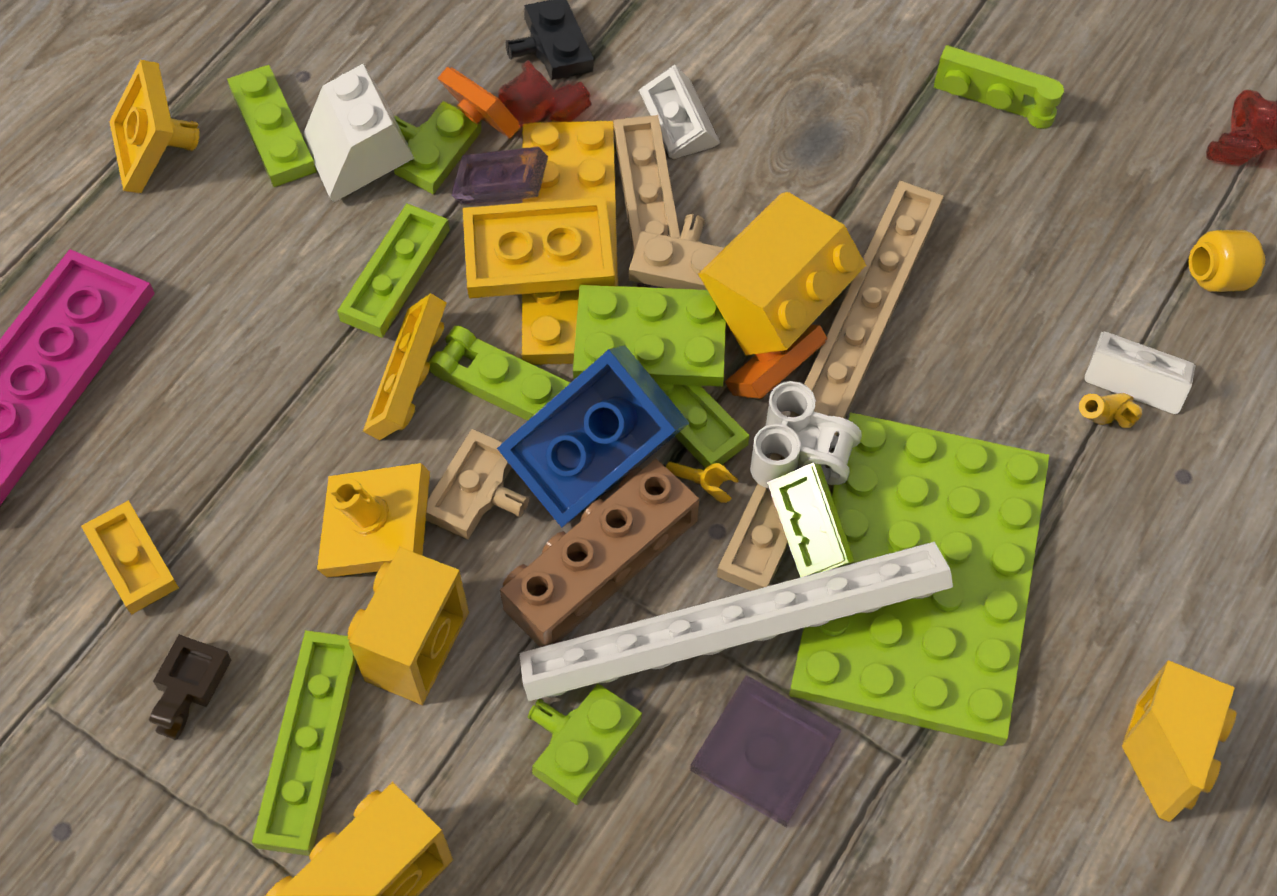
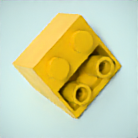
[1122,660,1237,822]

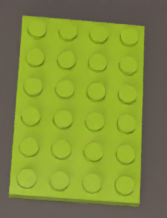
[789,412,1050,746]

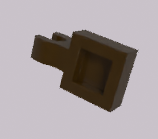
[149,634,232,740]

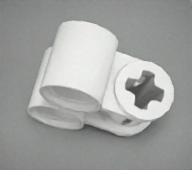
[750,381,862,489]

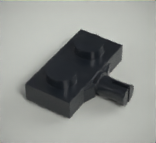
[506,0,594,80]

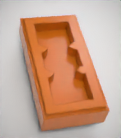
[437,66,520,139]
[725,325,828,399]

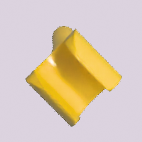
[666,461,739,503]

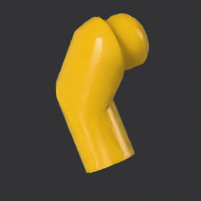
[1079,393,1142,428]

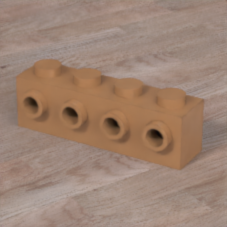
[500,458,699,647]

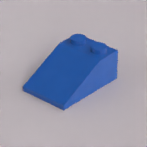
[497,345,690,528]

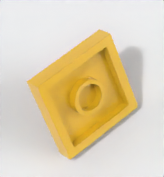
[109,59,200,193]
[317,463,430,578]

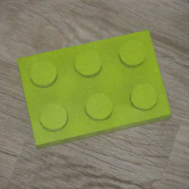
[573,285,726,387]

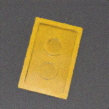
[463,197,615,298]

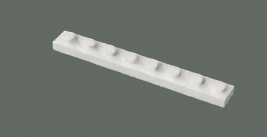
[519,542,953,701]

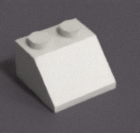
[302,64,414,203]

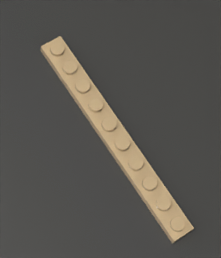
[717,181,944,591]

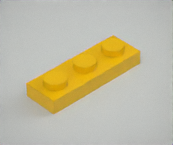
[362,293,447,441]

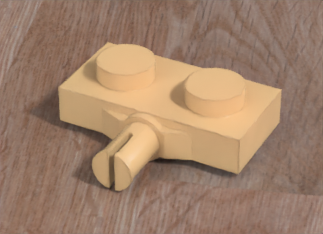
[629,214,724,290]
[426,429,529,540]

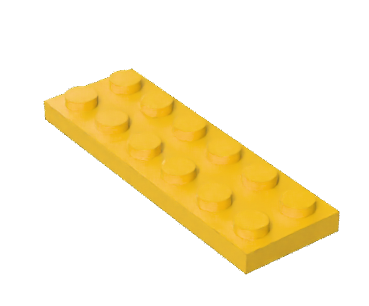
[522,121,618,365]

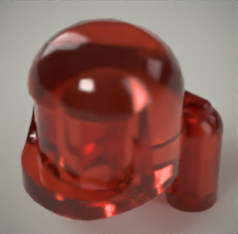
[498,60,592,128]
[1206,90,1277,166]

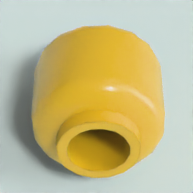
[1189,230,1265,292]

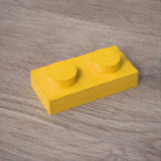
[81,500,179,615]

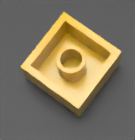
[347,547,469,705]

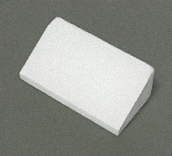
[639,65,720,159]
[1085,331,1196,414]

